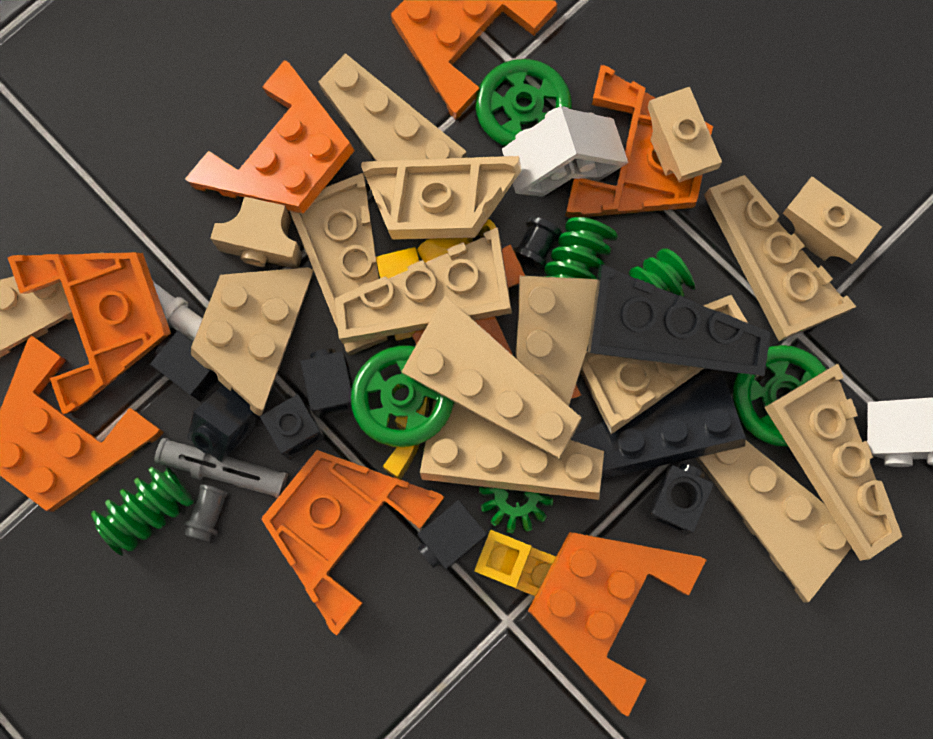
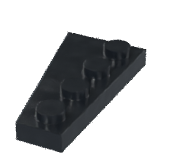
[588,264,771,376]
[571,369,746,479]

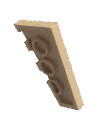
[319,53,467,161]
[704,175,856,341]
[334,227,512,344]
[515,276,598,406]
[401,295,582,459]
[580,295,748,434]
[420,401,604,500]
[695,440,852,602]

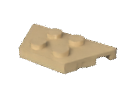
[361,156,521,239]
[191,268,314,416]

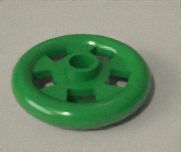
[476,59,572,147]
[733,345,827,447]
[351,346,454,447]

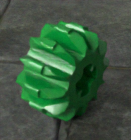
[479,486,553,534]

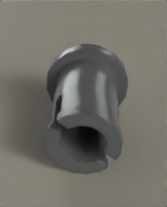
[183,484,228,543]

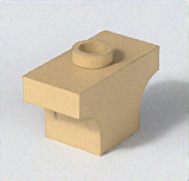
[647,87,722,182]
[783,177,882,264]
[210,196,303,269]

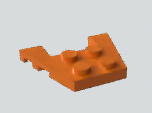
[391,0,558,120]
[185,60,355,214]
[565,65,713,218]
[7,252,171,415]
[0,335,164,512]
[261,450,445,636]
[528,532,706,716]

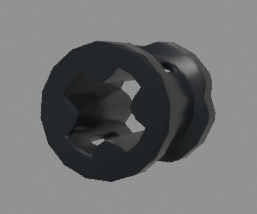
[513,216,562,271]

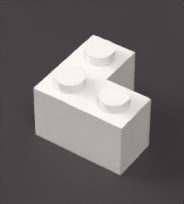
[502,107,628,197]
[867,398,933,467]

